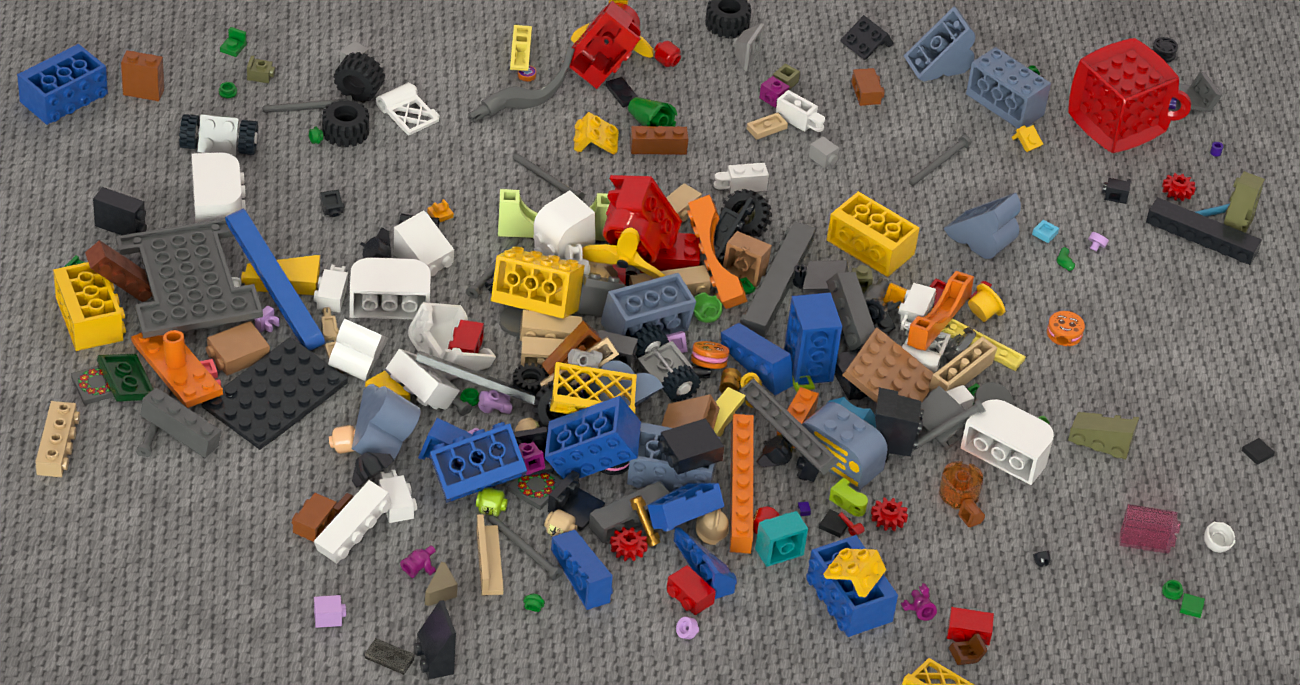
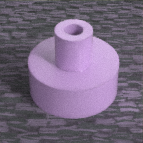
[1088,232,1109,252]
[676,617,699,639]

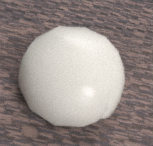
[1204,522,1235,553]

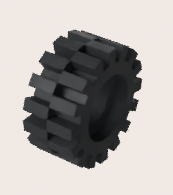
[512,363,549,394]

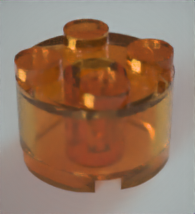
[939,461,983,509]

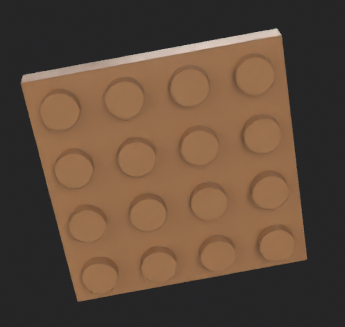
[842,327,934,403]

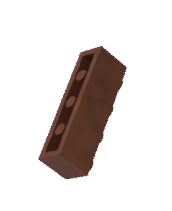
[85,240,152,302]

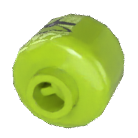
[476,487,508,517]

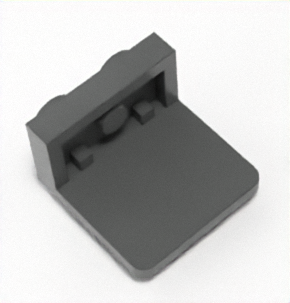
[1179,72,1222,112]
[577,273,625,317]

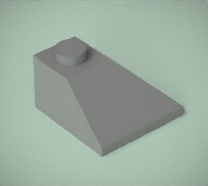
[733,23,764,71]

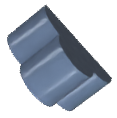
[903,6,975,81]
[944,193,1021,259]
[583,361,663,406]
[352,384,420,468]

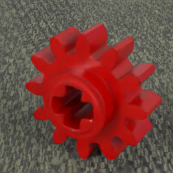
[1162,173,1196,201]
[871,498,908,531]
[610,527,648,561]

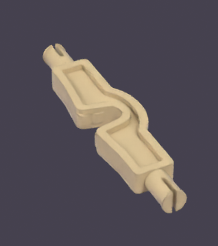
[321,307,343,374]

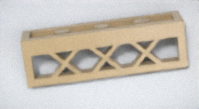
[476,515,503,595]

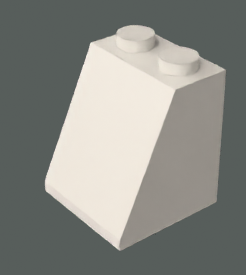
[393,210,454,276]

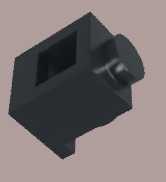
[1102,178,1131,204]
[796,455,819,482]

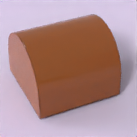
[958,499,985,528]

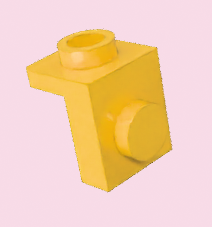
[1012,125,1043,152]

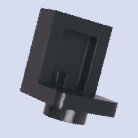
[320,189,345,217]

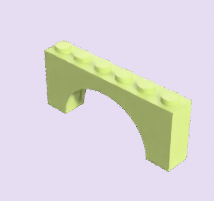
[498,189,610,241]

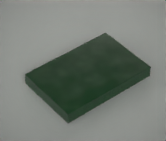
[97,354,153,402]

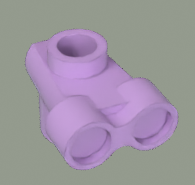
[478,390,512,414]

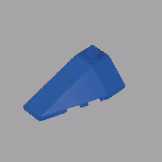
[674,527,737,599]

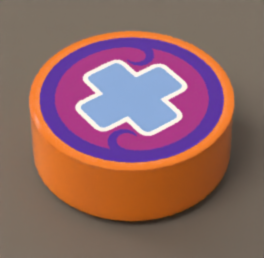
[518,66,536,82]

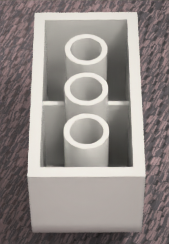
[192,153,246,223]
[533,191,596,259]
[349,258,431,320]
[961,400,1054,485]

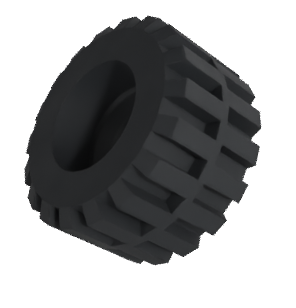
[705,0,751,39]
[333,52,385,103]
[322,100,369,147]
[721,189,772,238]
[533,380,583,432]

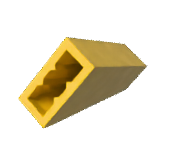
[241,255,320,295]

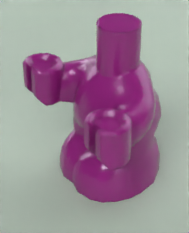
[400,545,436,578]
[901,583,937,621]

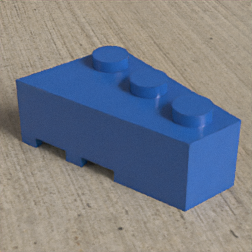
[647,483,725,531]

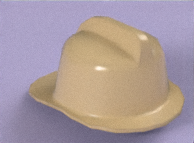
[696,509,729,545]

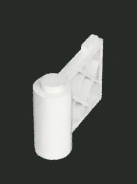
[376,82,440,135]
[902,330,951,373]

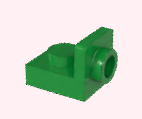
[220,27,247,57]

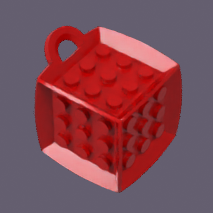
[1068,38,1191,153]

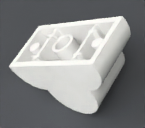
[328,319,388,381]

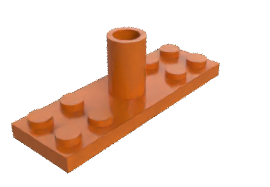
[131,330,223,408]

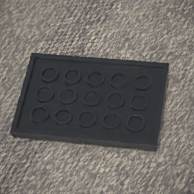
[202,337,348,450]

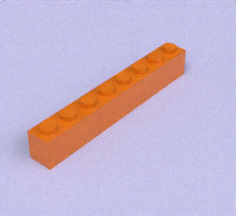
[730,414,754,554]

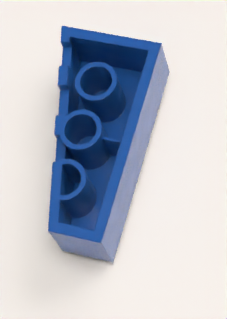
[721,323,793,395]
[418,418,501,470]
[551,530,613,610]

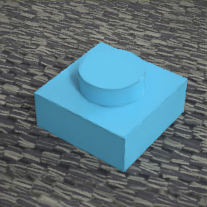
[1032,220,1059,243]

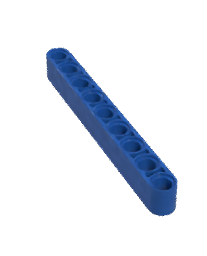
[225,208,325,351]

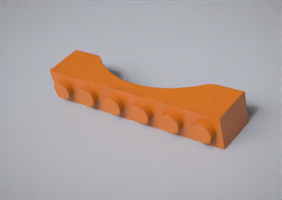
[687,194,748,309]
[907,271,974,351]

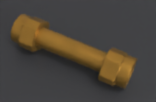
[630,495,661,547]

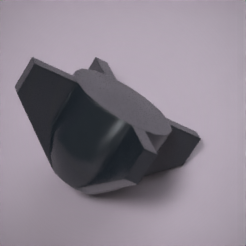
[360,227,392,258]
[756,435,793,467]
[352,452,394,488]

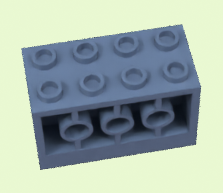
[966,47,1051,128]
[601,273,696,338]
[627,422,720,492]

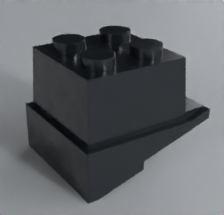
[875,387,924,463]

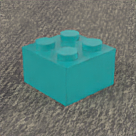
[755,511,808,567]

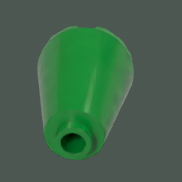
[628,97,677,127]

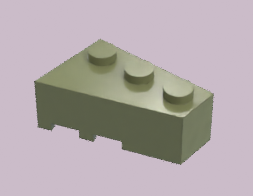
[1223,171,1265,233]
[1068,412,1140,460]

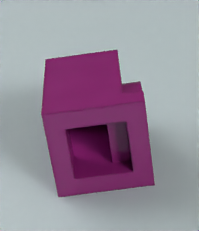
[518,442,545,475]

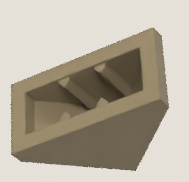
[425,561,458,606]

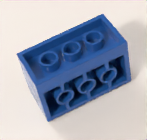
[17,44,108,125]
[784,293,842,385]
[545,396,641,479]
[430,422,527,503]
[806,535,898,637]

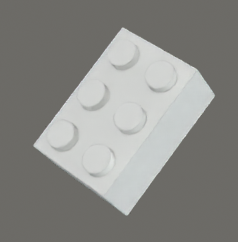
[386,349,460,410]

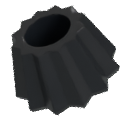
[866,298,888,325]

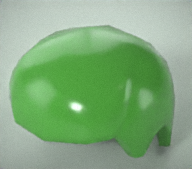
[693,292,723,323]

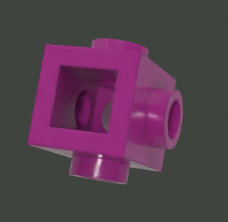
[759,76,789,108]

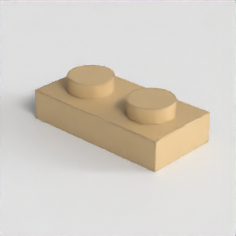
[747,112,788,140]

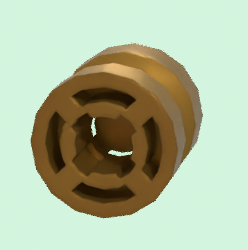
[719,368,741,394]

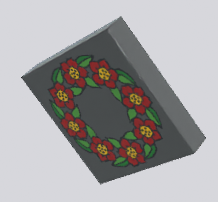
[71,366,114,405]
[507,472,562,510]

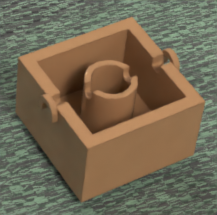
[723,231,772,287]

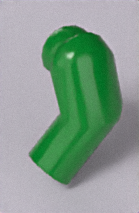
[1057,247,1075,271]

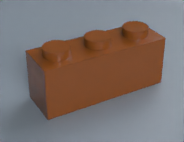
[630,126,688,155]
[542,320,602,375]

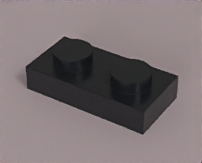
[606,77,638,108]

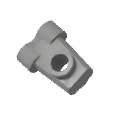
[568,349,603,369]

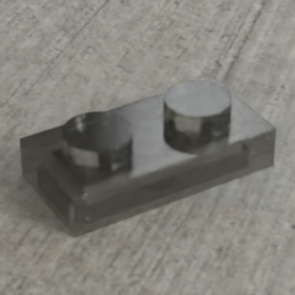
[365,638,415,675]

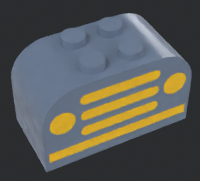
[795,402,887,491]

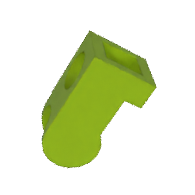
[829,477,868,517]

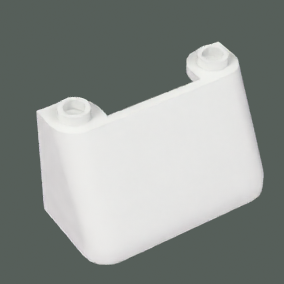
[408,302,496,381]

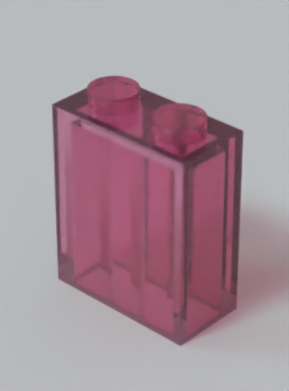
[1119,504,1180,554]

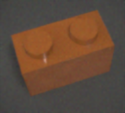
[851,68,885,106]
[292,493,337,542]

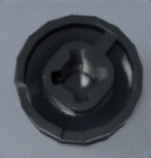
[1152,37,1178,63]

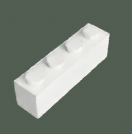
[314,480,392,564]

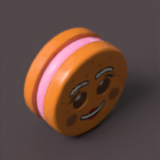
[1047,311,1085,346]
[691,341,729,369]

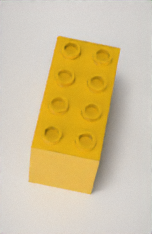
[827,191,920,277]
[491,247,585,319]
[53,262,126,351]

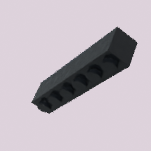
[1146,197,1262,265]

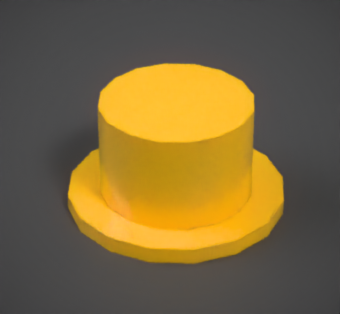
[968,283,1005,322]

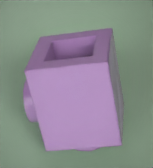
[314,595,346,628]

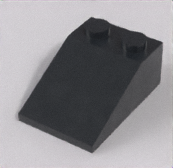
[414,600,456,680]

